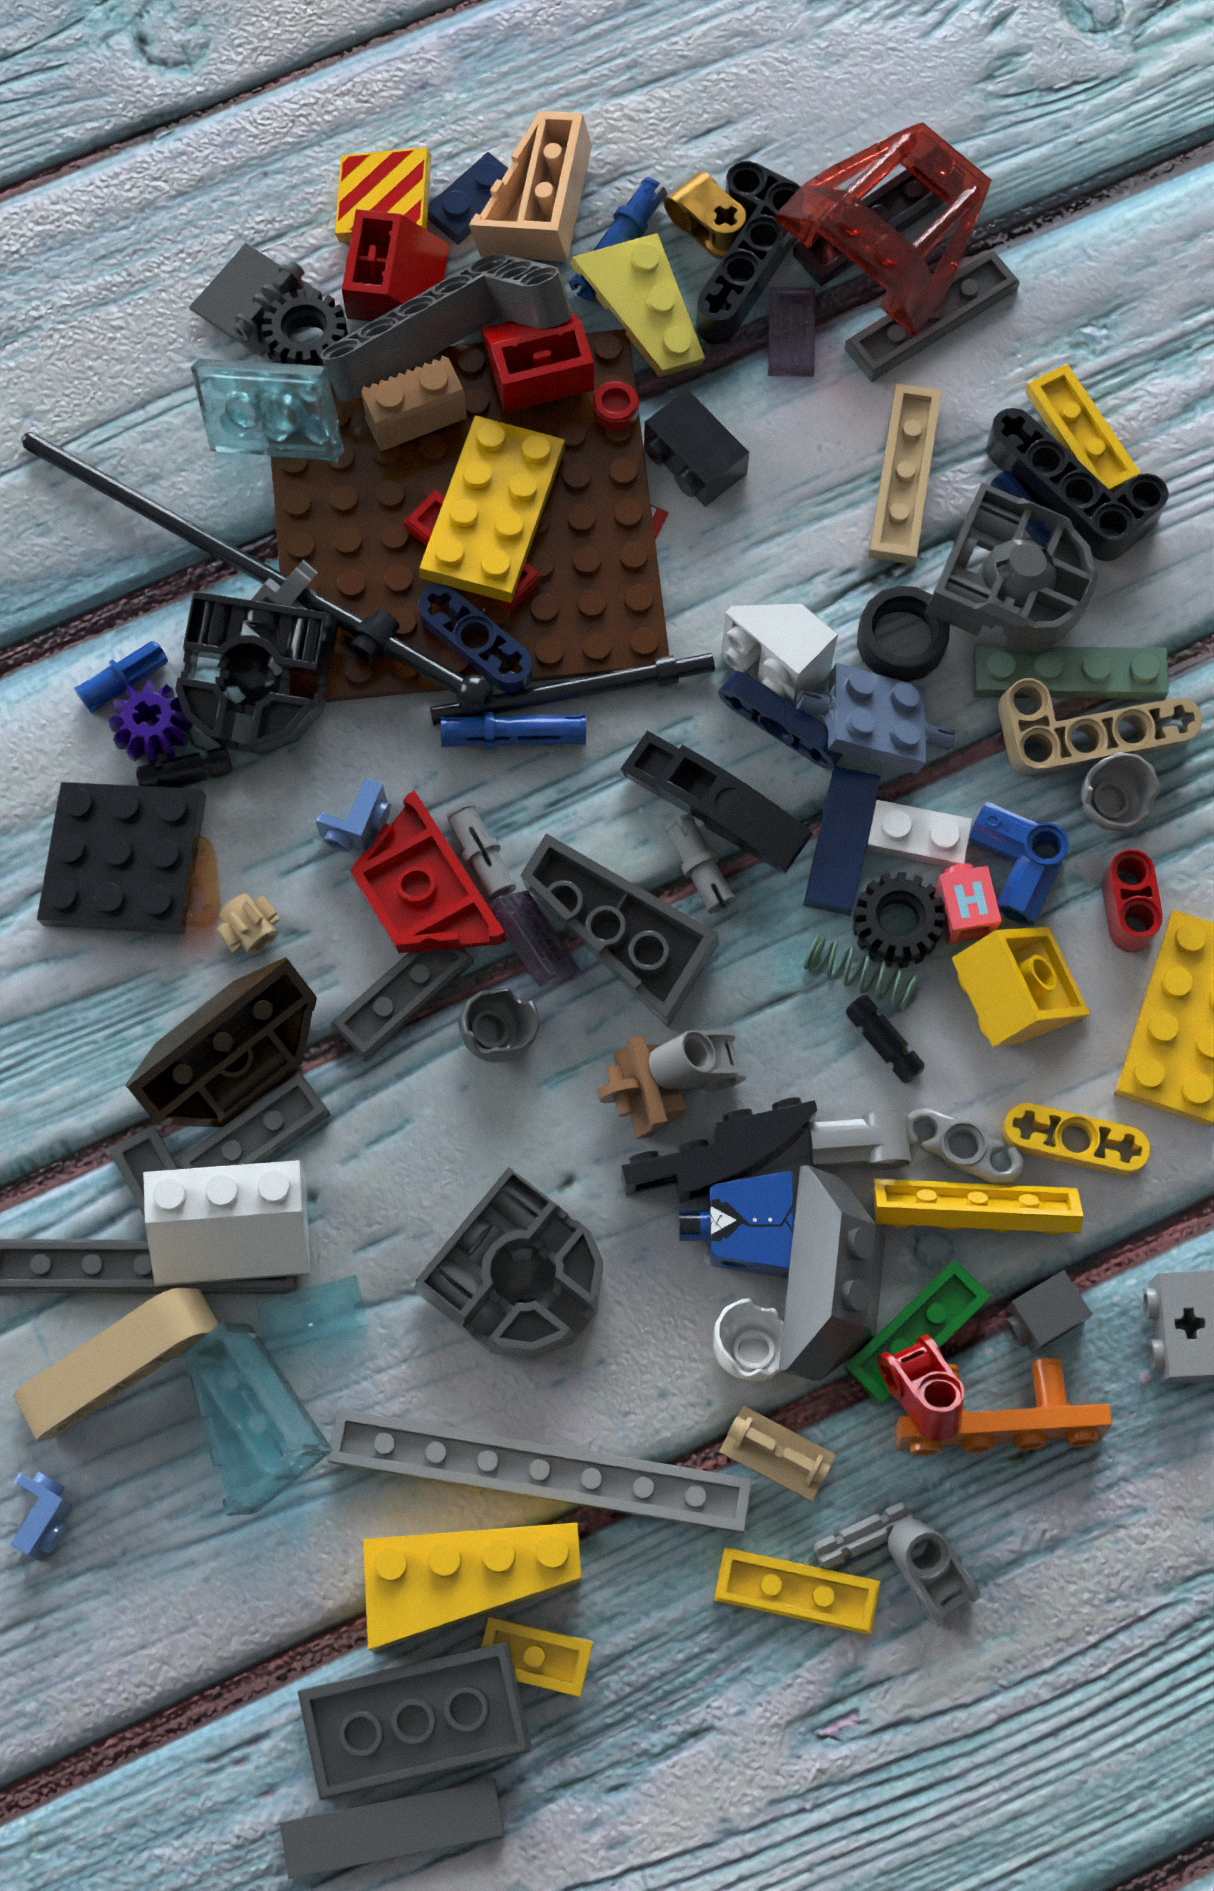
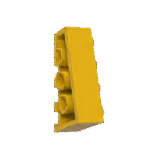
[363,1523,582,1653]

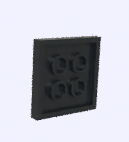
[37,782,206,934]

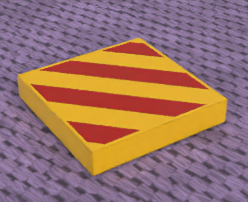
[335,147,432,242]

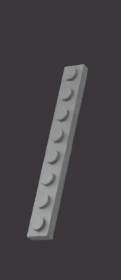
[327,1408,752,1534]

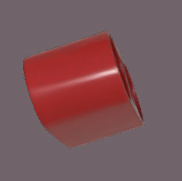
[1102,849,1163,953]

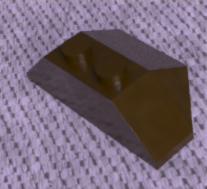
[125,957,317,1127]

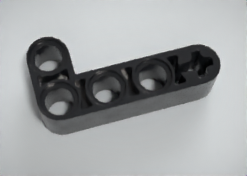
[696,161,807,344]
[986,408,1169,561]

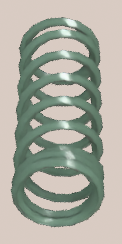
[803,934,918,1011]

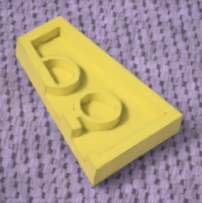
[570,233,705,377]

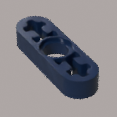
[418,584,533,693]
[718,671,843,769]

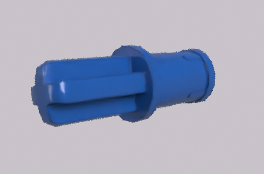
[74,641,168,714]

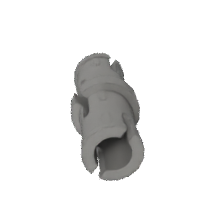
[446,802,516,901]
[665,814,736,914]

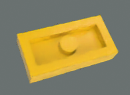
[481,1615,594,1697]

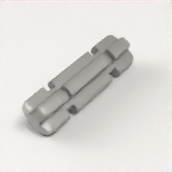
[813,1503,913,1569]

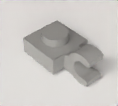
[245,560,318,646]

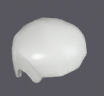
[713,1298,784,1382]

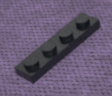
[793,150,963,287]

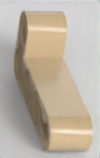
[998,678,1203,776]
[13,1288,225,1442]

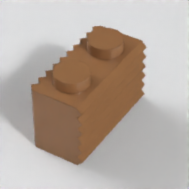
[361,356,467,451]

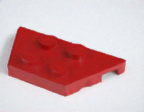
[350,790,507,954]

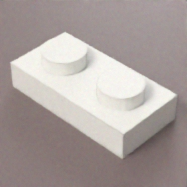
[866,800,972,868]

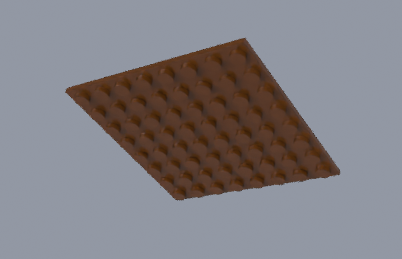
[263,329,669,702]

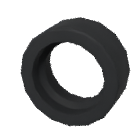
[857,585,950,682]

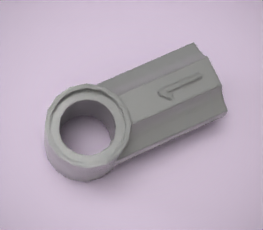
[808,1110,912,1170]

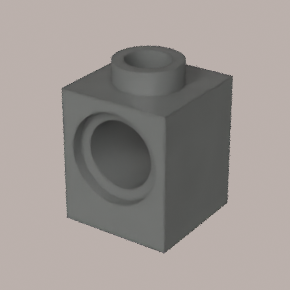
[1005,1270,1093,1354]

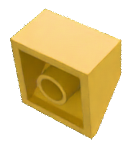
[951,927,1091,1047]

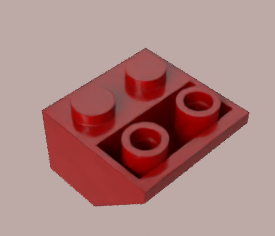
[342,209,450,321]
[480,312,594,413]

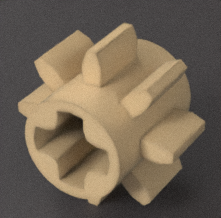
[216,893,280,955]

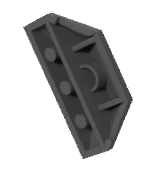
[779,1165,885,1380]

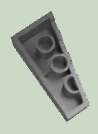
[520,833,719,1027]

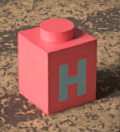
[935,863,1002,945]

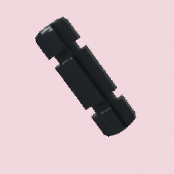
[136,747,232,788]
[846,995,925,1083]

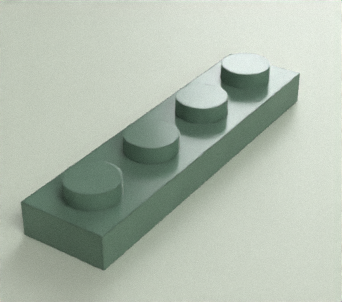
[973,645,1169,700]

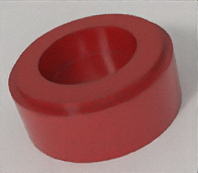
[592,381,639,430]

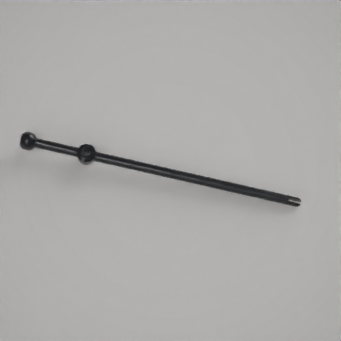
[21,432,493,713]

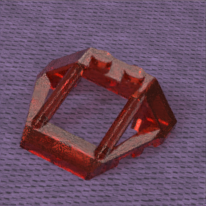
[774,122,992,336]

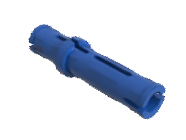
[569,177,667,300]
[441,712,586,750]

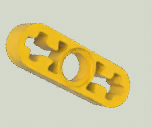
[1002,1103,1150,1176]

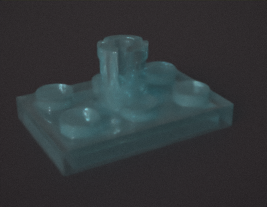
[191,358,344,461]

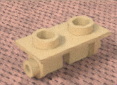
[719,1405,836,1502]

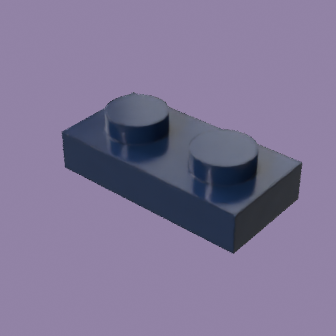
[427,152,509,245]

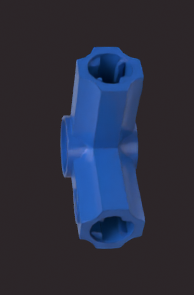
[968,801,1069,926]

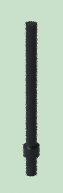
[430,652,715,726]

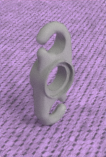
[906,1108,1024,1184]

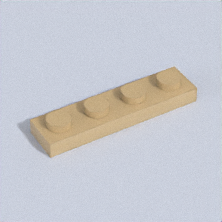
[868,383,942,565]

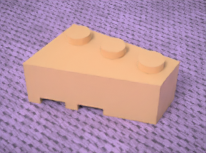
[469,111,592,262]

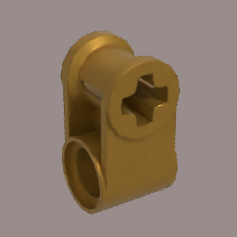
[663,171,746,259]

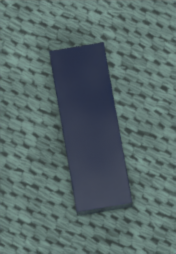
[803,766,881,916]

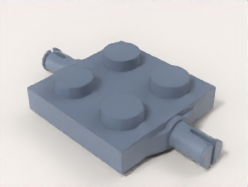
[796,663,955,774]

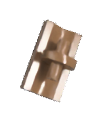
[597,1036,686,1139]

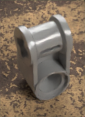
[648,1028,746,1091]
[888,1519,981,1628]

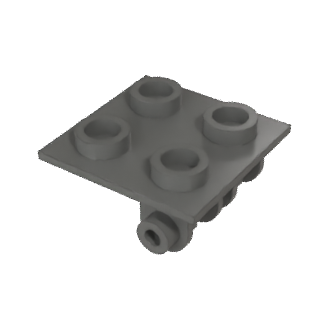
[189,243,318,357]

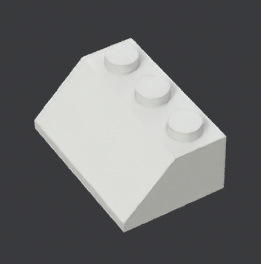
[143,1160,311,1286]

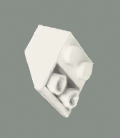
[721,604,838,706]

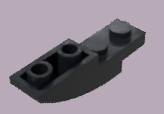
[620,730,813,874]
[621,1097,817,1204]

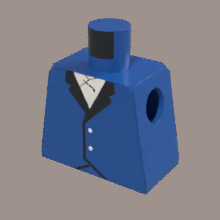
[679,1171,794,1278]

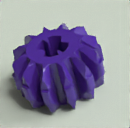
[108,680,193,764]

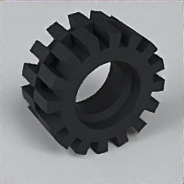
[262,289,348,381]
[853,872,945,968]

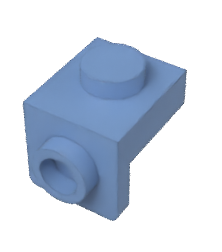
[316,778,391,852]
[10,1471,73,1560]

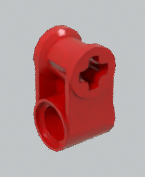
[877,1334,964,1441]

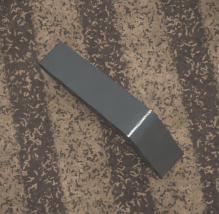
[320,254,573,402]

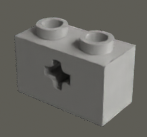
[1143,1271,1214,1385]

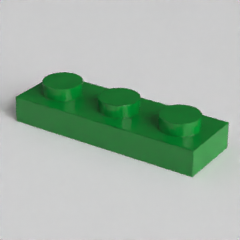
[844,1259,991,1406]

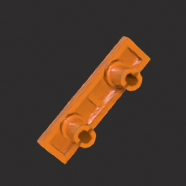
[894,1358,1112,1456]

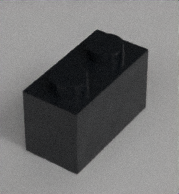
[644,389,749,507]

